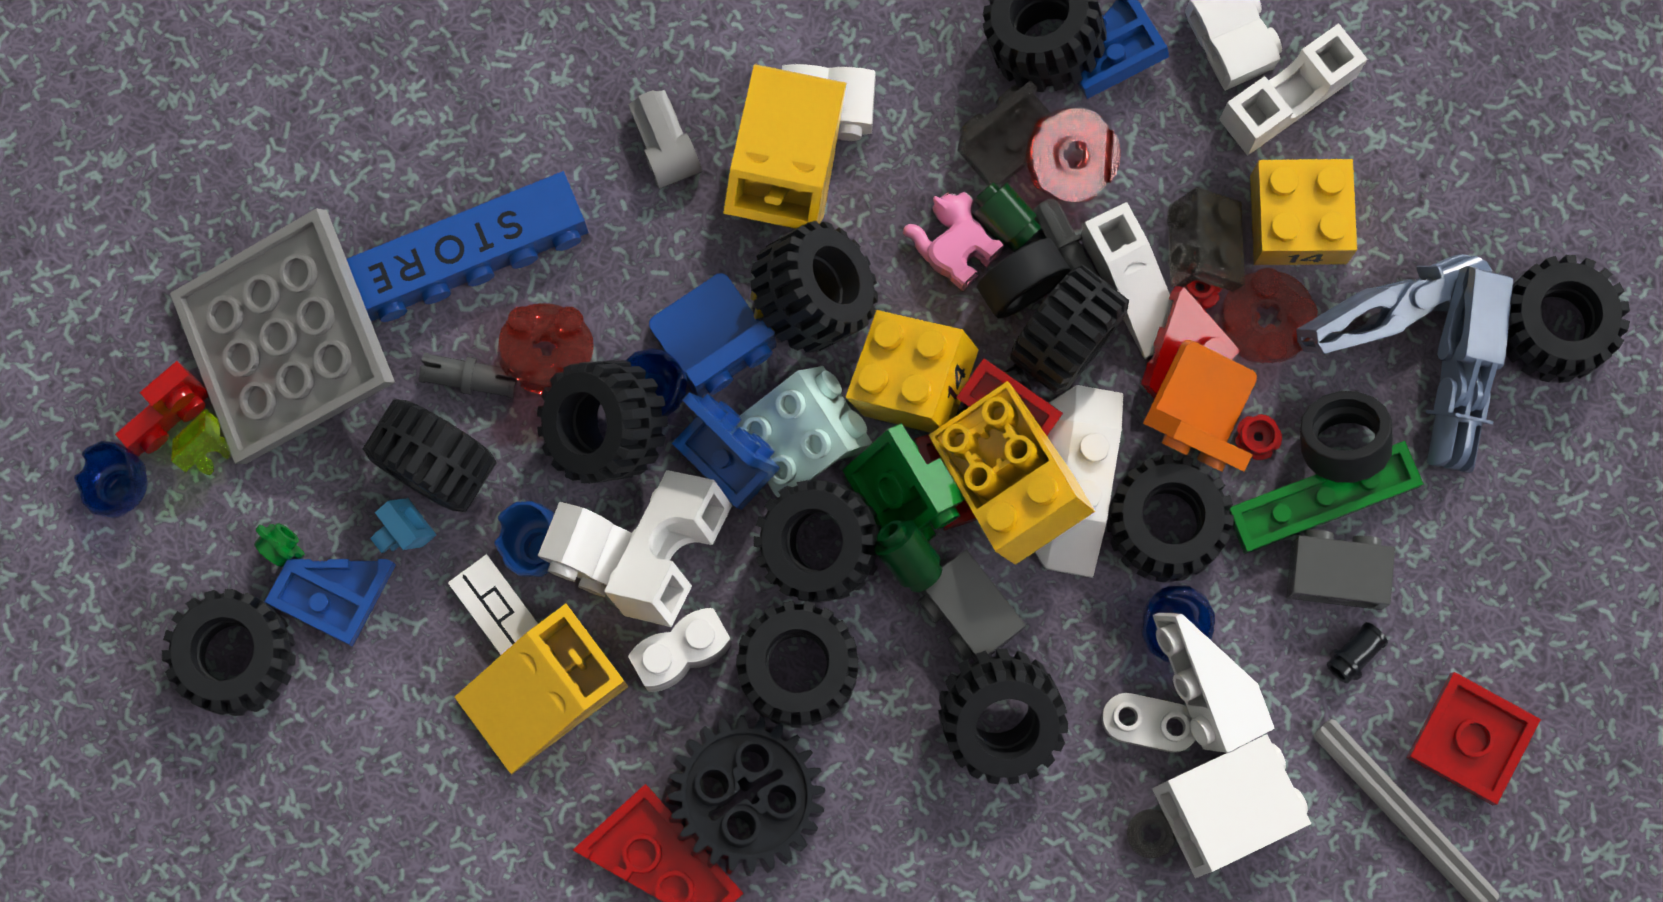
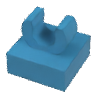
[370,498,436,553]

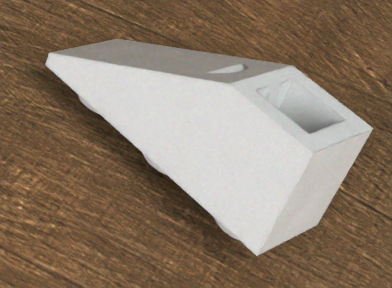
[1081,202,1173,359]
[1153,613,1275,753]

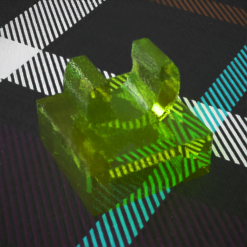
[171,409,231,475]

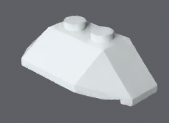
[1035,385,1123,578]

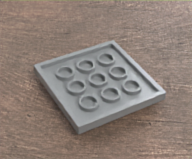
[170,208,395,464]

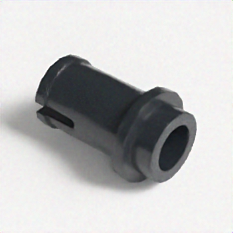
[1327,622,1388,684]

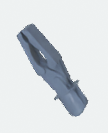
[1296,254,1492,354]
[1426,266,1513,473]

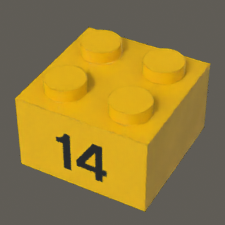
[1250,159,1357,265]
[846,310,979,433]

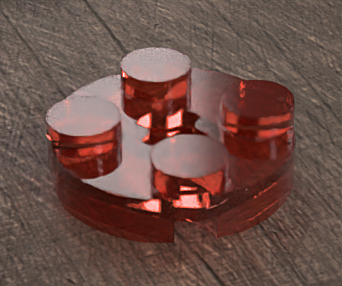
[1026,108,1121,202]
[1221,268,1318,364]
[497,303,594,394]

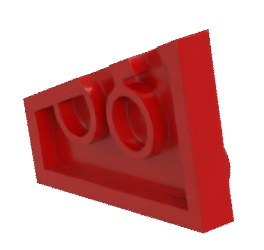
[573,784,744,902]

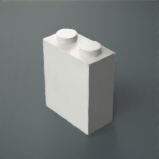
[1152,734,1311,878]

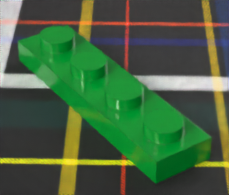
[1229,441,1424,555]

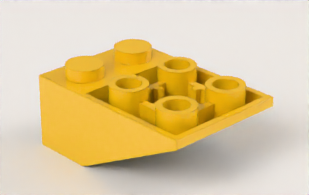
[723,64,847,229]
[929,381,1095,565]
[454,603,628,775]

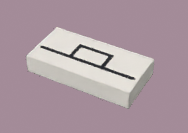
[448,554,538,655]

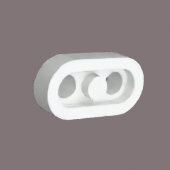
[1101,693,1196,753]

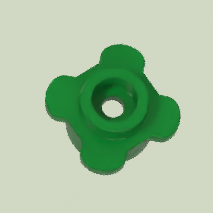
[254,523,305,567]

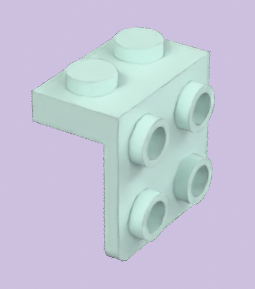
[737,366,872,497]

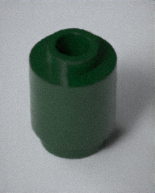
[972,182,1041,252]
[874,520,943,592]

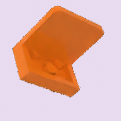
[1143,340,1257,472]

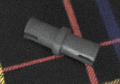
[419,352,519,399]

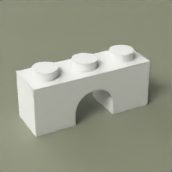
[1219,23,1368,156]
[604,470,732,627]

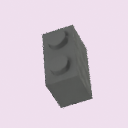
[1286,530,1395,610]
[918,549,1026,662]

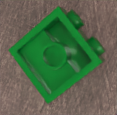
[842,423,965,541]

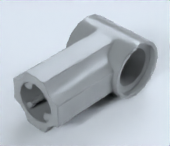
[628,90,702,189]

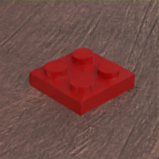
[1406,672,1541,806]

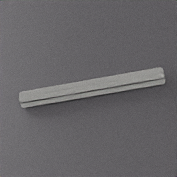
[1314,719,1500,902]

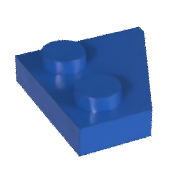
[1077,0,1169,99]
[265,559,396,647]

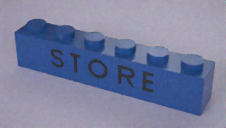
[346,171,589,322]

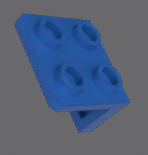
[649,273,776,397]
[672,392,780,510]

